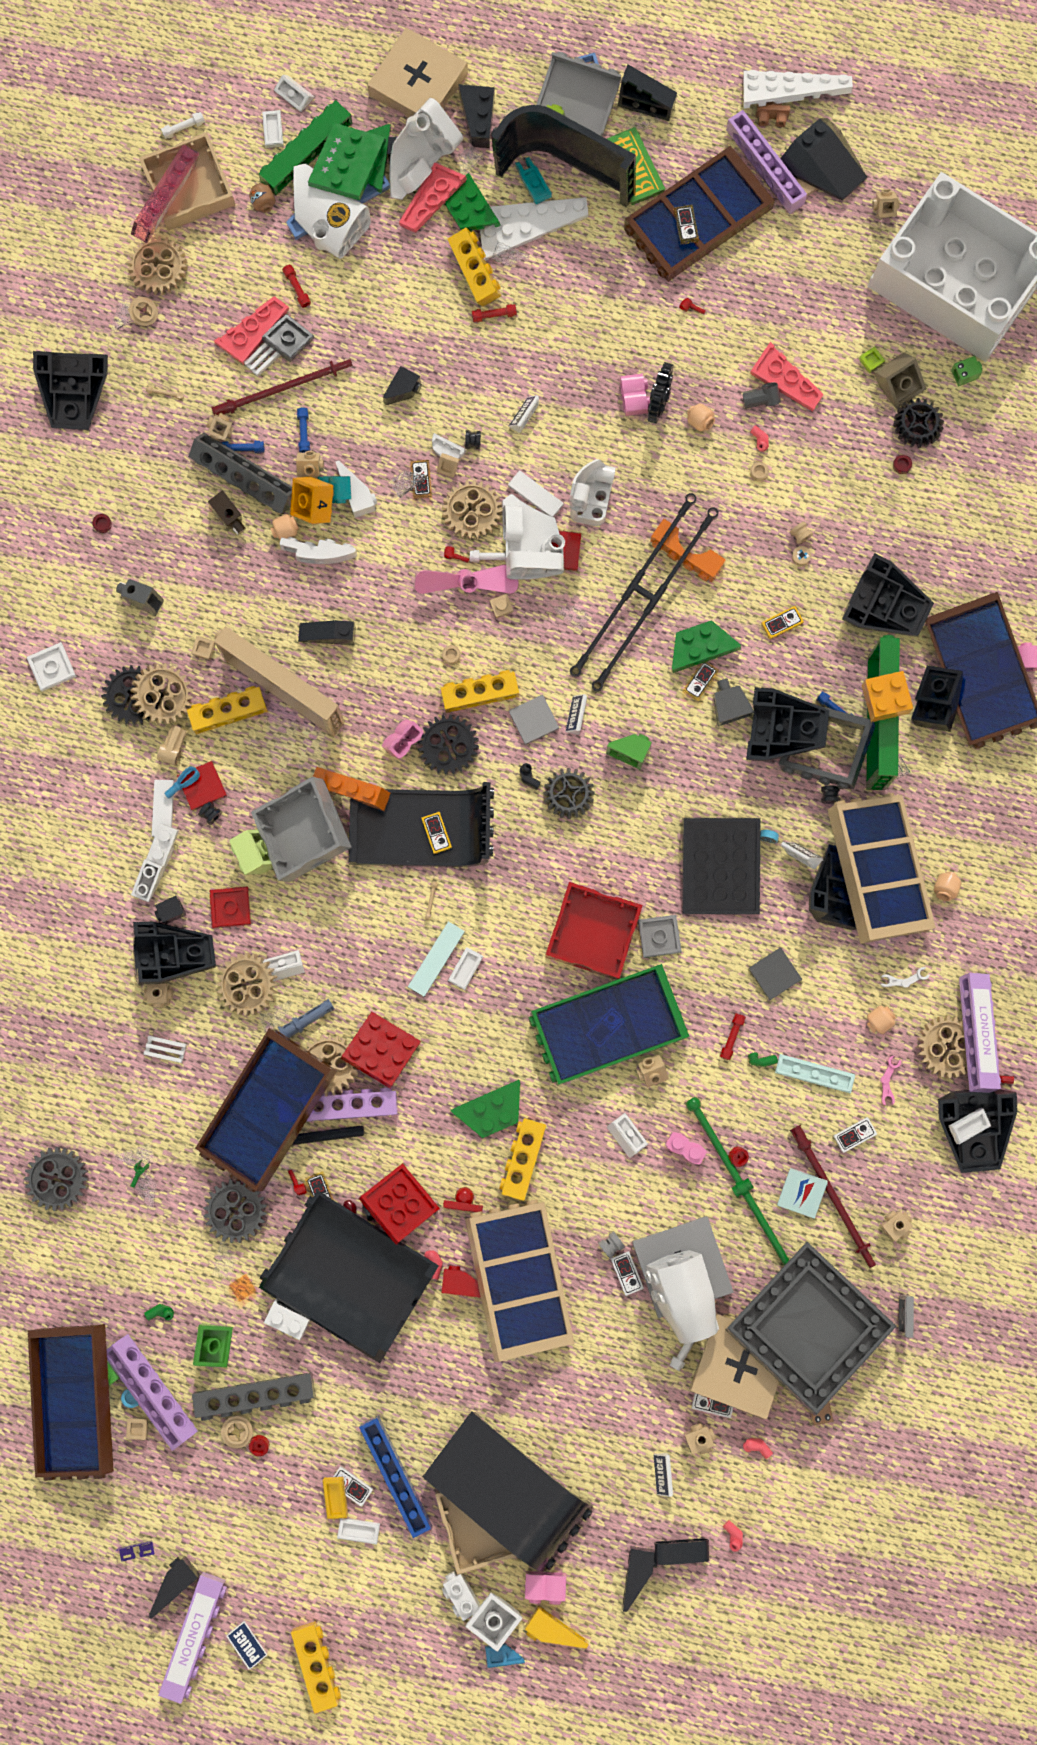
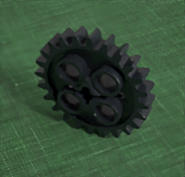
[647,362,674,424]
[101,665,164,727]
[417,714,479,776]

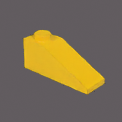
[525,1605,589,1649]

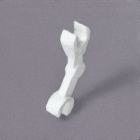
[880,967,930,988]

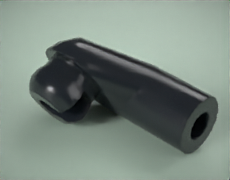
[519,763,541,790]

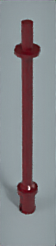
[211,359,353,416]
[789,1124,876,1268]

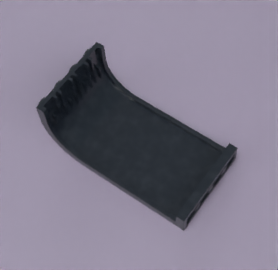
[491,105,636,207]
[349,782,494,867]
[422,1411,594,1572]

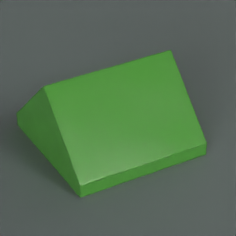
[193,1323,233,1367]

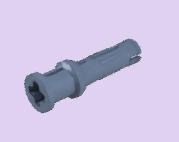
[277,999,335,1038]

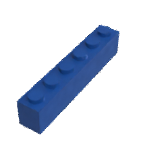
[359,1415,432,1538]

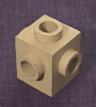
[872,189,900,218]
[206,413,234,442]
[296,451,324,478]
[144,982,173,1008]
[637,1054,669,1088]
[879,1210,913,1242]
[684,1423,716,1455]

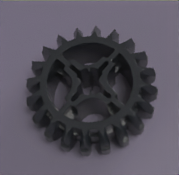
[893,398,944,449]

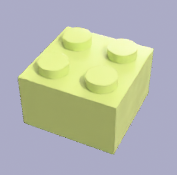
[229,830,273,875]

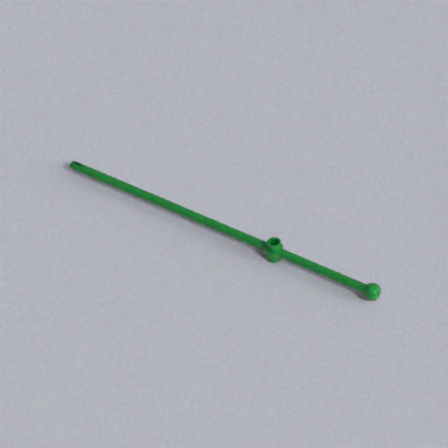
[686,1097,790,1265]

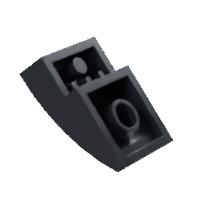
[911,665,963,732]

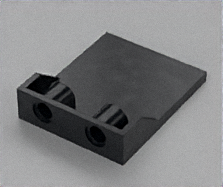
[682,817,761,914]

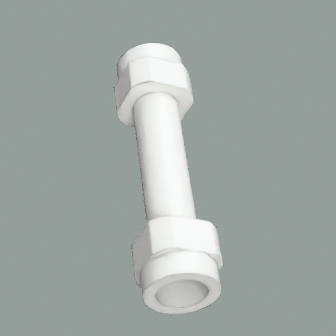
[161,112,205,139]
[470,550,514,563]
[670,1342,694,1372]

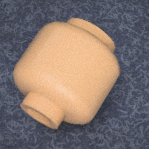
[687,403,715,432]
[270,514,299,540]
[934,872,962,901]
[867,1005,897,1034]

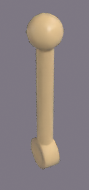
[146,386,184,399]
[425,881,438,920]

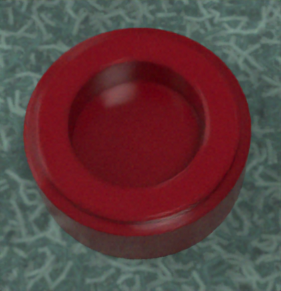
[893,455,912,474]
[92,514,112,533]

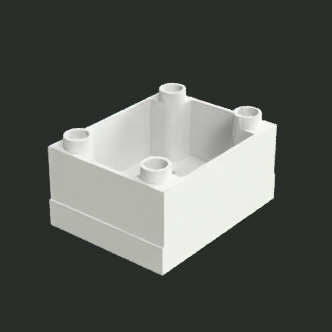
[867,172,1037,362]

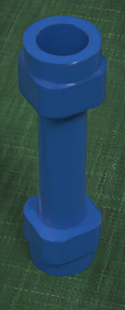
[297,407,310,453]
[220,440,265,453]
[816,691,853,728]

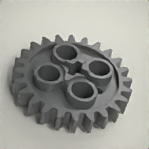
[24,1147,89,1211]
[203,1179,268,1243]

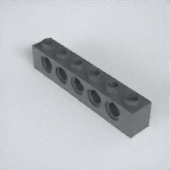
[188,433,292,514]
[192,1372,316,1421]

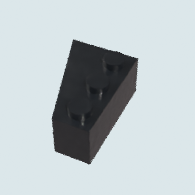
[618,64,677,121]
[458,84,495,148]

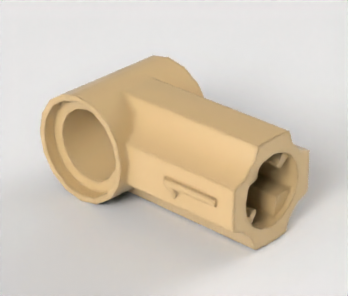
[157,725,187,766]

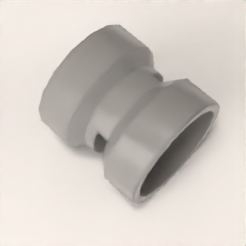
[598,1231,625,1259]

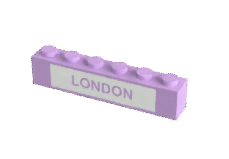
[959,973,1001,1093]
[158,1572,227,1704]

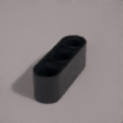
[654,1538,709,1565]

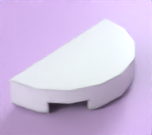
[432,433,467,459]

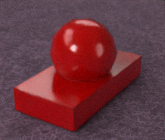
[443,1187,483,1213]

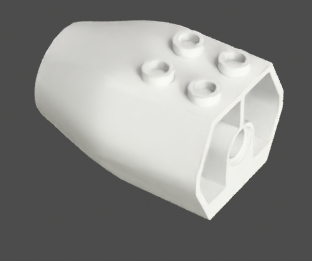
[645,1250,719,1344]

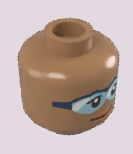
[249,183,276,213]

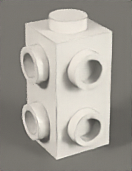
[442,1571,481,1621]

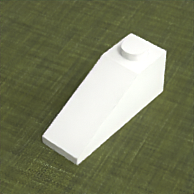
[335,460,378,518]

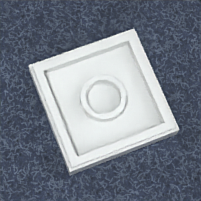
[27,642,77,692]

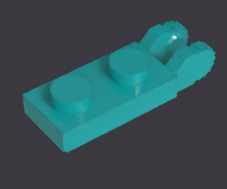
[515,157,552,205]

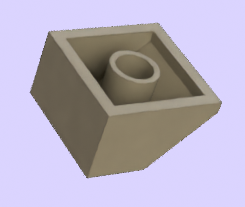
[874,352,926,409]

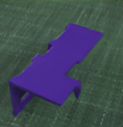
[116,1540,155,1562]

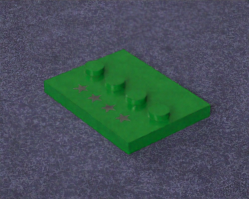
[308,123,386,201]

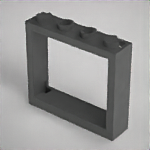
[779,706,876,790]

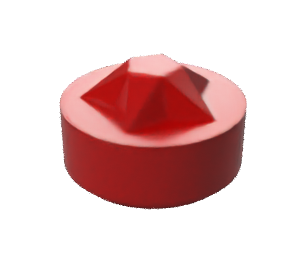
[728,1146,749,1167]
[249,1435,270,1456]

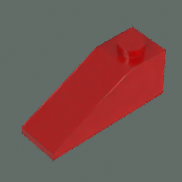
[441,1265,501,1300]

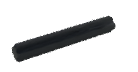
[292,1125,365,1145]

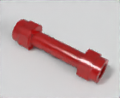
[282,264,311,308]
[472,304,517,322]
[719,1013,746,1061]

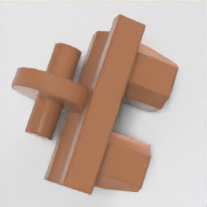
[755,101,790,127]

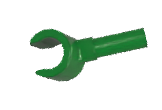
[130,1160,150,1188]

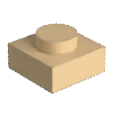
[436,453,460,478]
[489,594,514,619]
[191,636,215,660]
[126,1418,148,1440]

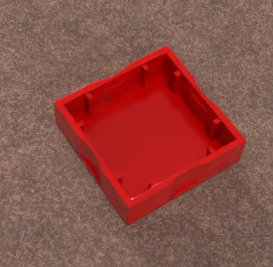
[545,882,643,980]

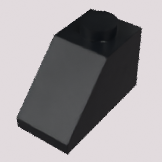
[383,366,422,405]

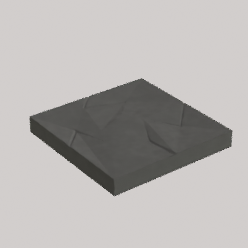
[725,1242,896,1416]

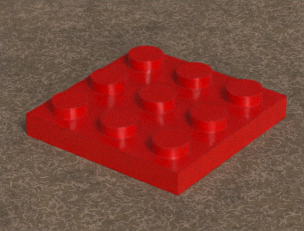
[341,1011,421,1089]
[358,1163,440,1245]

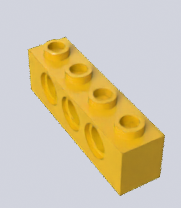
[447,228,502,307]
[440,670,519,713]
[187,686,268,735]
[499,1118,546,1201]
[291,1621,341,1714]

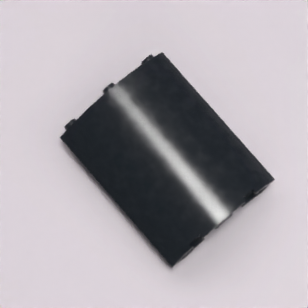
[259,1191,439,1363]

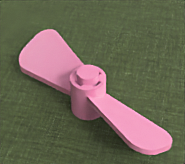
[414,564,518,594]

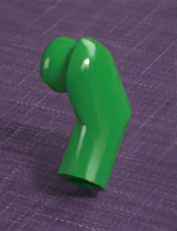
[748,1052,778,1067]
[144,1304,174,1321]

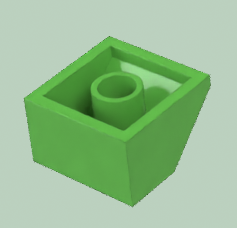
[606,734,652,770]

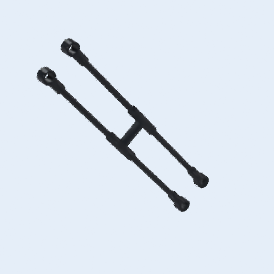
[570,493,719,692]

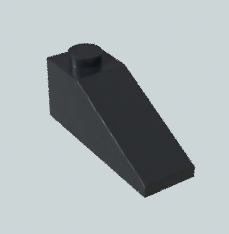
[298,620,356,645]
[622,1546,657,1612]
[148,1556,201,1619]

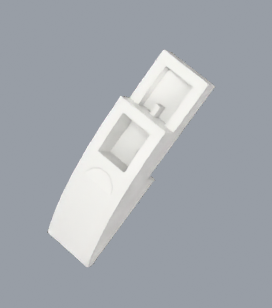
[279,537,357,564]
[131,823,179,902]

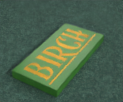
[607,127,665,205]

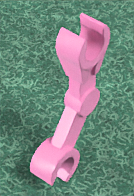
[880,1055,901,1106]

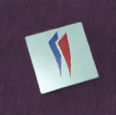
[777,1168,827,1219]

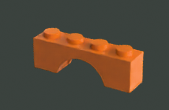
[650,519,726,582]
[313,767,391,811]

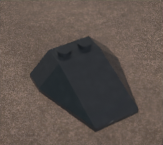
[780,118,867,201]
[33,351,108,430]
[842,553,934,637]
[746,687,829,761]
[809,844,880,930]
[133,922,216,985]
[938,1089,1017,1173]

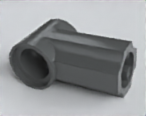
[742,382,781,409]

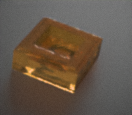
[229,1274,257,1302]

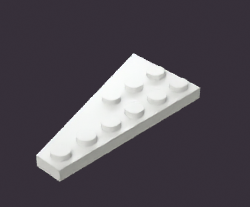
[743,70,853,109]
[480,197,588,261]

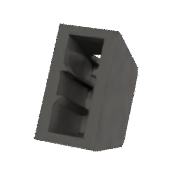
[116,579,164,616]
[713,678,754,727]

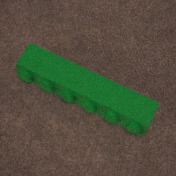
[258,100,353,196]

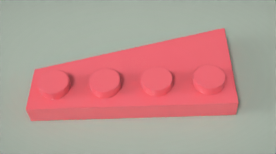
[399,163,467,233]
[214,296,289,365]
[750,342,823,412]

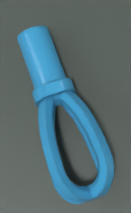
[164,766,200,799]

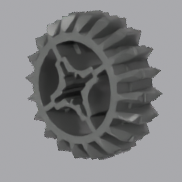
[543,768,595,819]

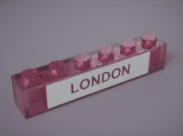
[131,144,200,243]

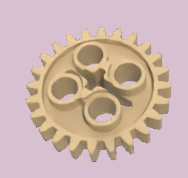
[127,236,188,295]
[442,479,502,540]
[130,663,193,725]
[216,953,278,1016]
[916,1015,968,1079]
[296,1034,358,1097]

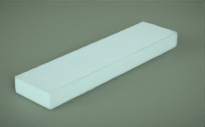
[408,921,465,997]
[775,1054,856,1093]

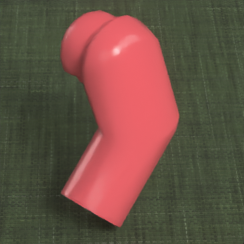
[750,425,769,452]
[424,1250,443,1280]
[743,1438,773,1459]
[723,1520,743,1552]

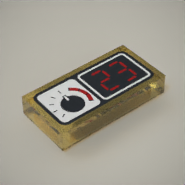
[674,205,699,245]
[410,460,432,499]
[682,662,719,702]
[305,1171,334,1200]

